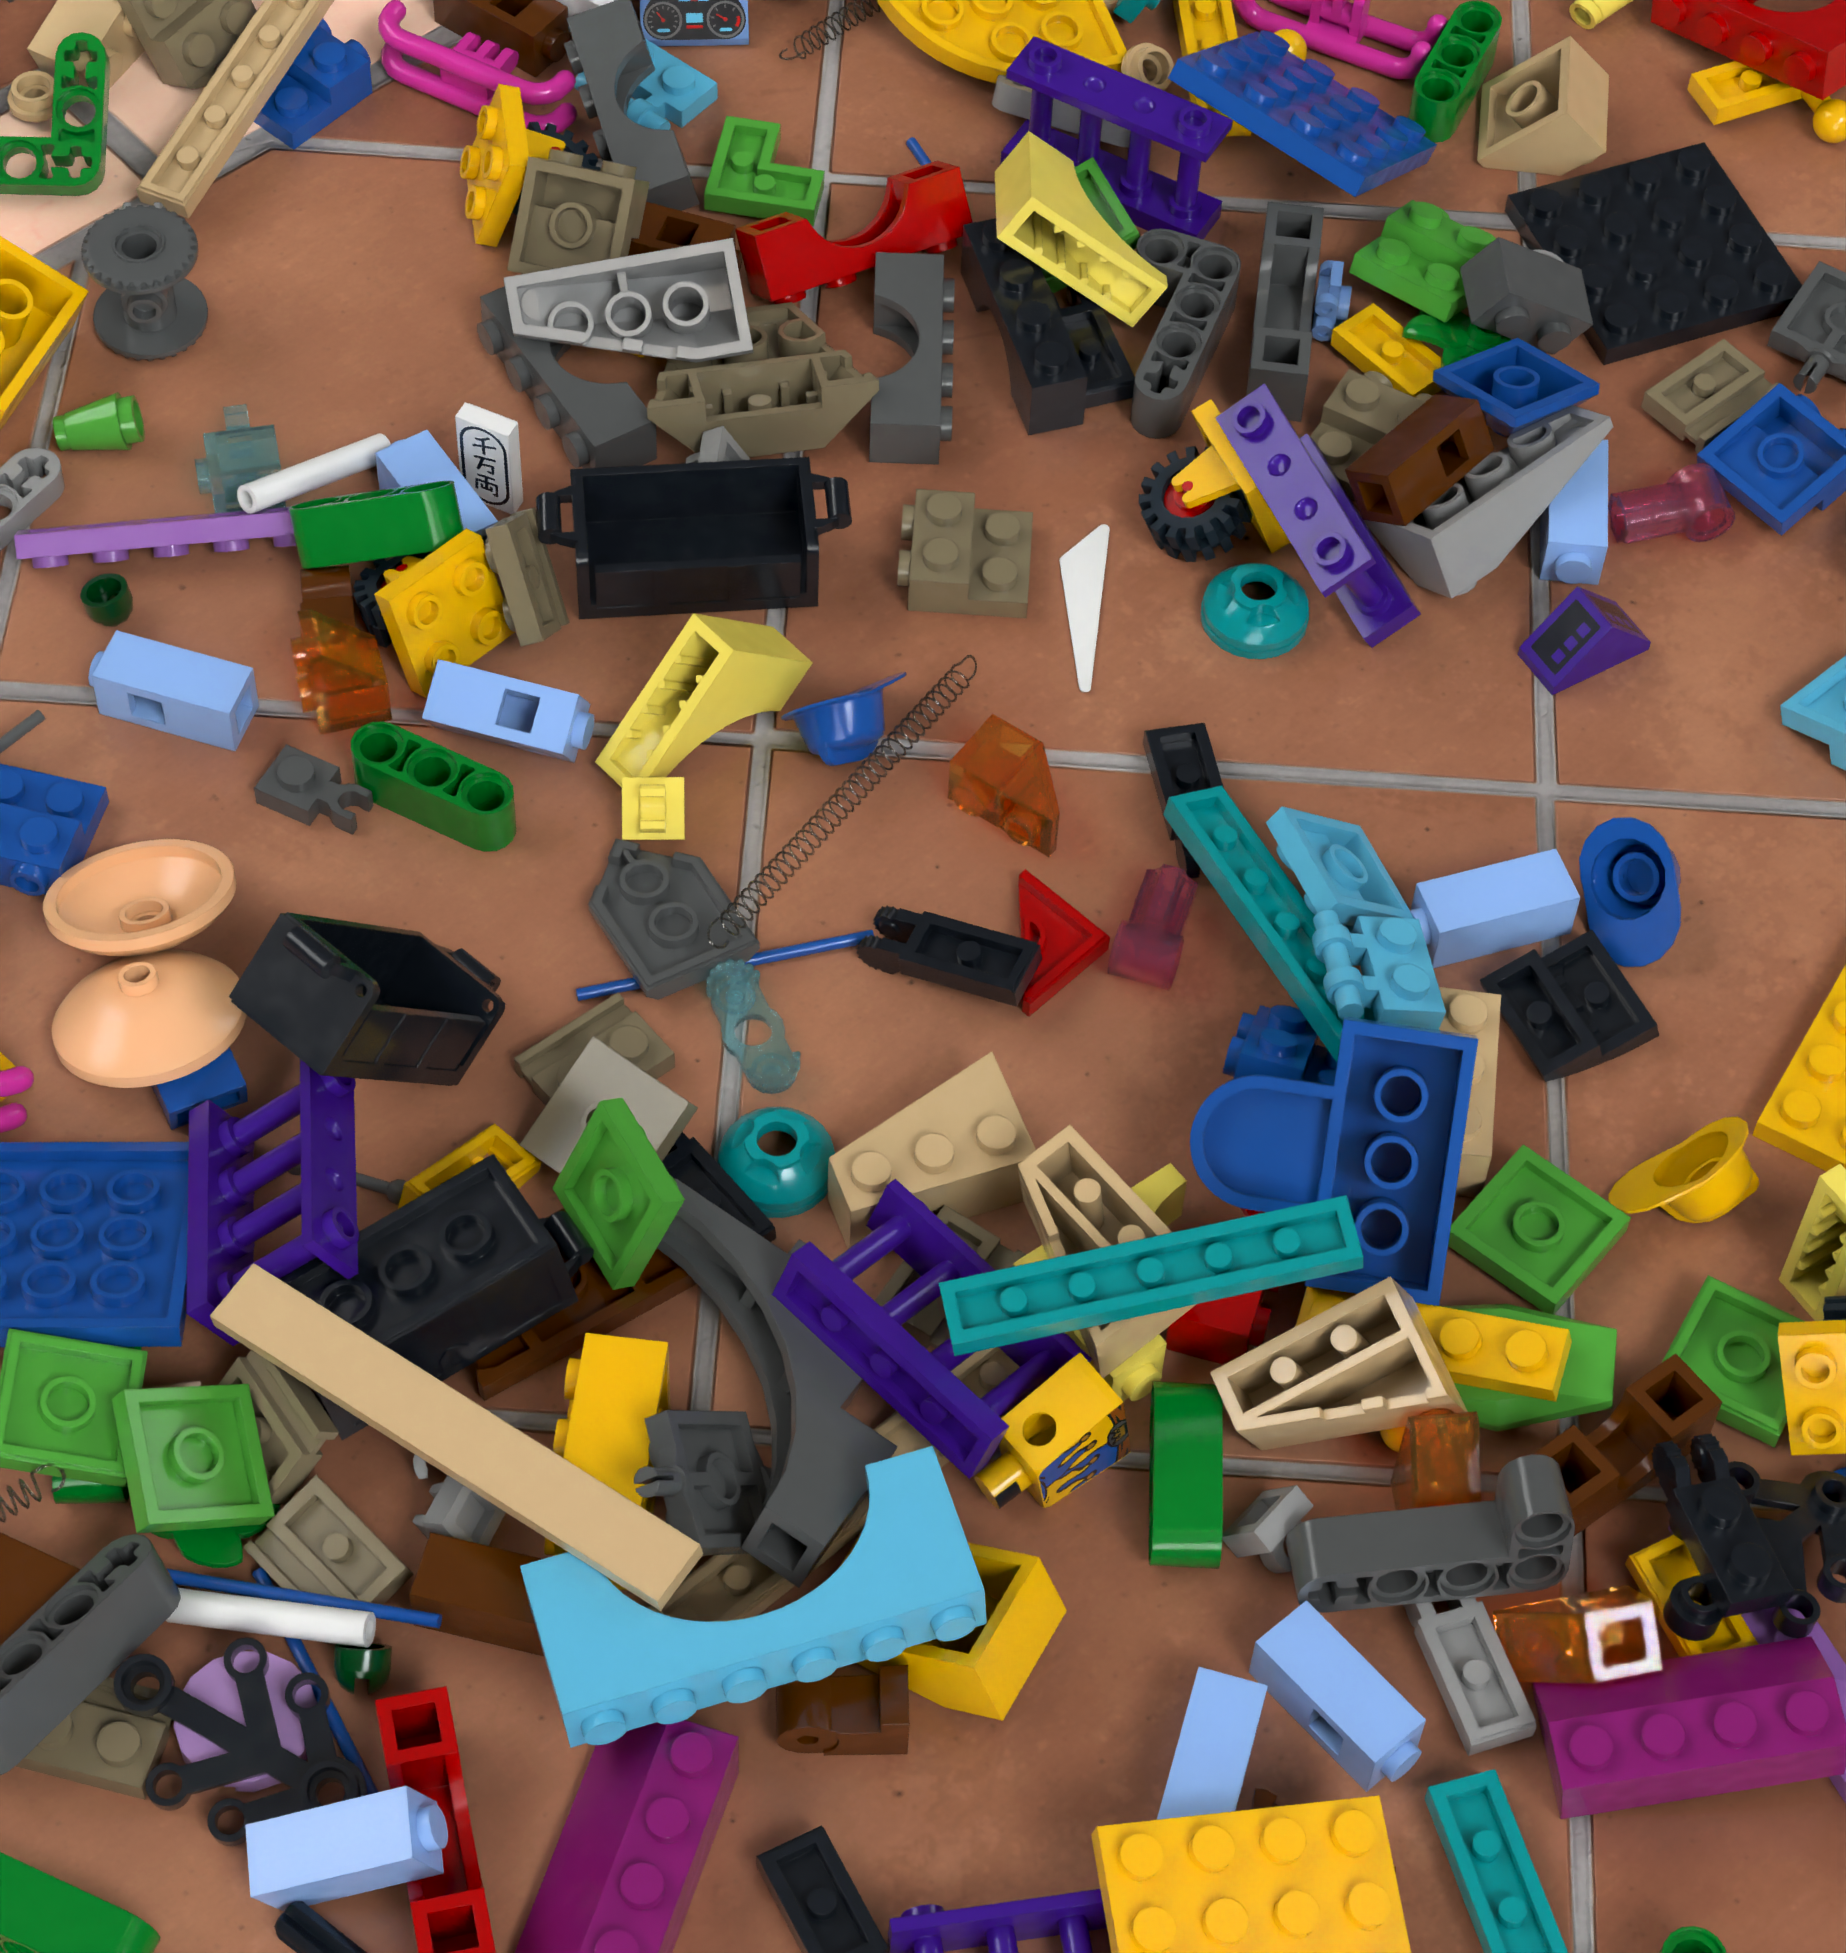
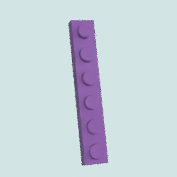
[14,506,296,568]

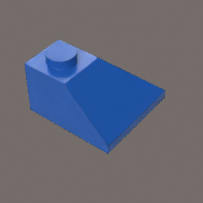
[1433,338,1600,437]

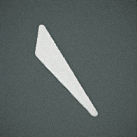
[1059,524,1110,692]

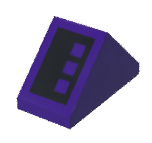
[1518,586,1651,695]

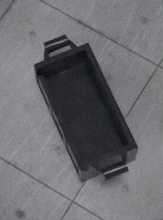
[536,457,852,619]
[229,912,505,1086]
[280,1154,594,1440]

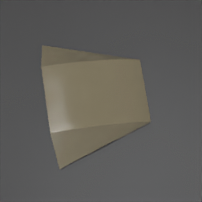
[647,302,879,457]

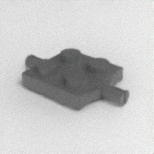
[1767,261,1846,394]
[634,1410,771,1555]

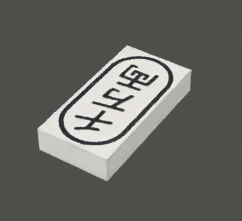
[455,402,523,514]

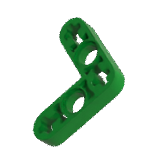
[0,32,110,196]

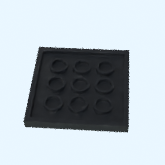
[1505,142,1802,365]

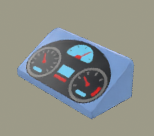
[640,0,749,47]

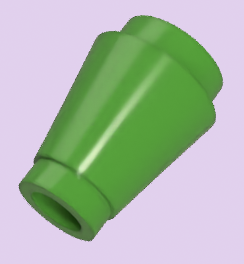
[53,392,145,451]

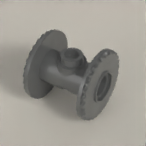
[81,205,208,361]

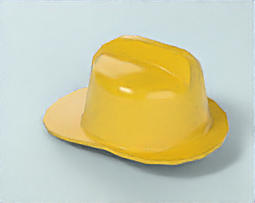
[1608,1116,1760,1223]

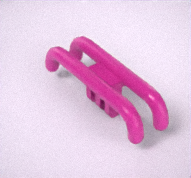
[378,0,577,134]
[1232,0,1448,80]

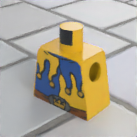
[974,1352,1131,1509]

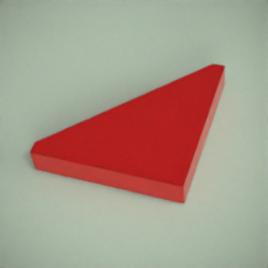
[1018,869,1110,1017]

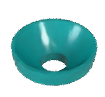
[1201,563,1309,659]
[718,1107,835,1218]

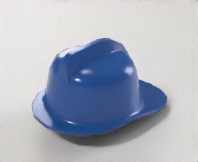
[781,672,907,767]
[1579,817,1681,967]

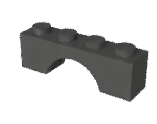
[564,0,700,211]
[1246,202,1324,422]
[869,252,955,465]
[477,286,657,469]

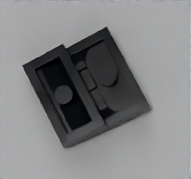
[1480,930,1659,1082]

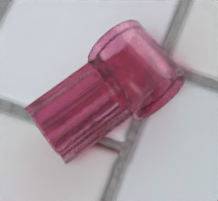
[1608,463,1735,544]
[1107,864,1198,991]

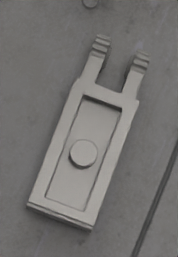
[1403,1598,1537,1756]

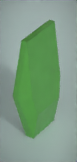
[1441,1304,1617,1431]

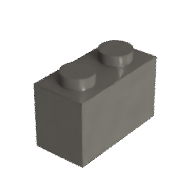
[1460,237,1593,354]

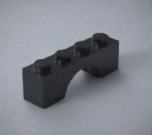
[961,218,1088,436]

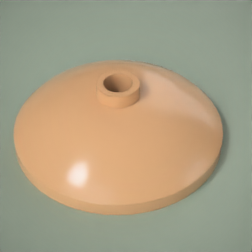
[43,839,236,957]
[52,949,247,1088]

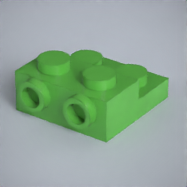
[1349,200,1496,323]

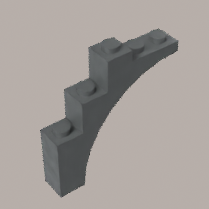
[657,1179,898,1588]

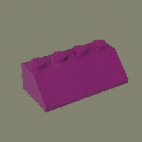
[1532,1636,1846,1819]
[514,1720,739,1953]

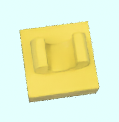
[622,777,685,840]

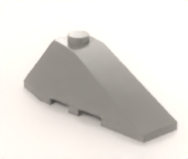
[503,238,754,363]
[1363,405,1613,599]

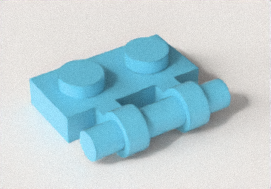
[574,39,718,130]
[1312,909,1446,1030]

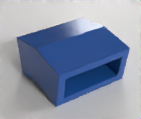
[151,1047,248,1130]

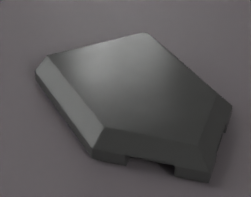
[588,839,760,1000]

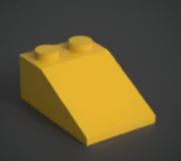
[839,1529,1067,1721]

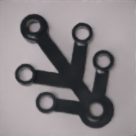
[1663,1461,1846,1641]
[114,1637,368,1846]

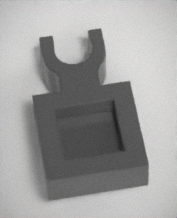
[254,744,374,835]

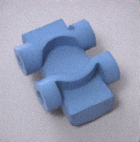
[1311,260,1352,342]

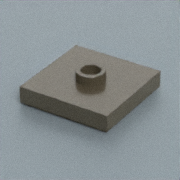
[520,1036,698,1174]

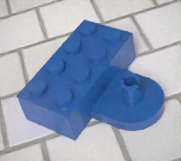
[1190,1016,1479,1306]

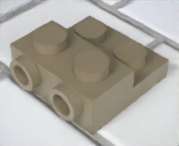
[118,0,257,89]
[507,149,650,274]
[1310,369,1432,503]
[897,489,1033,618]

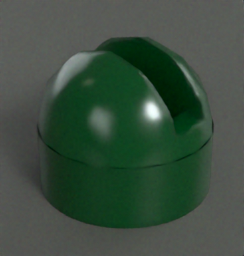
[80,573,133,627]
[334,1643,392,1695]

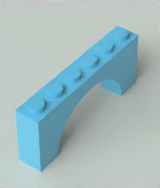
[520,1446,987,1748]

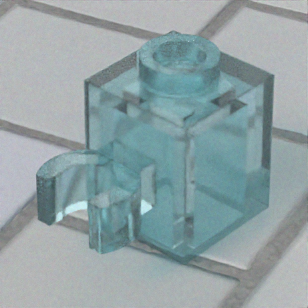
[195,404,286,513]

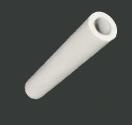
[237,433,391,514]
[166,1588,376,1648]

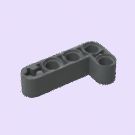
[1130,228,1241,439]
[1285,1454,1575,1613]
[0,1534,181,1775]

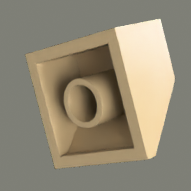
[1477,36,1609,176]

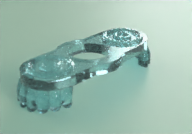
[706,959,801,1094]

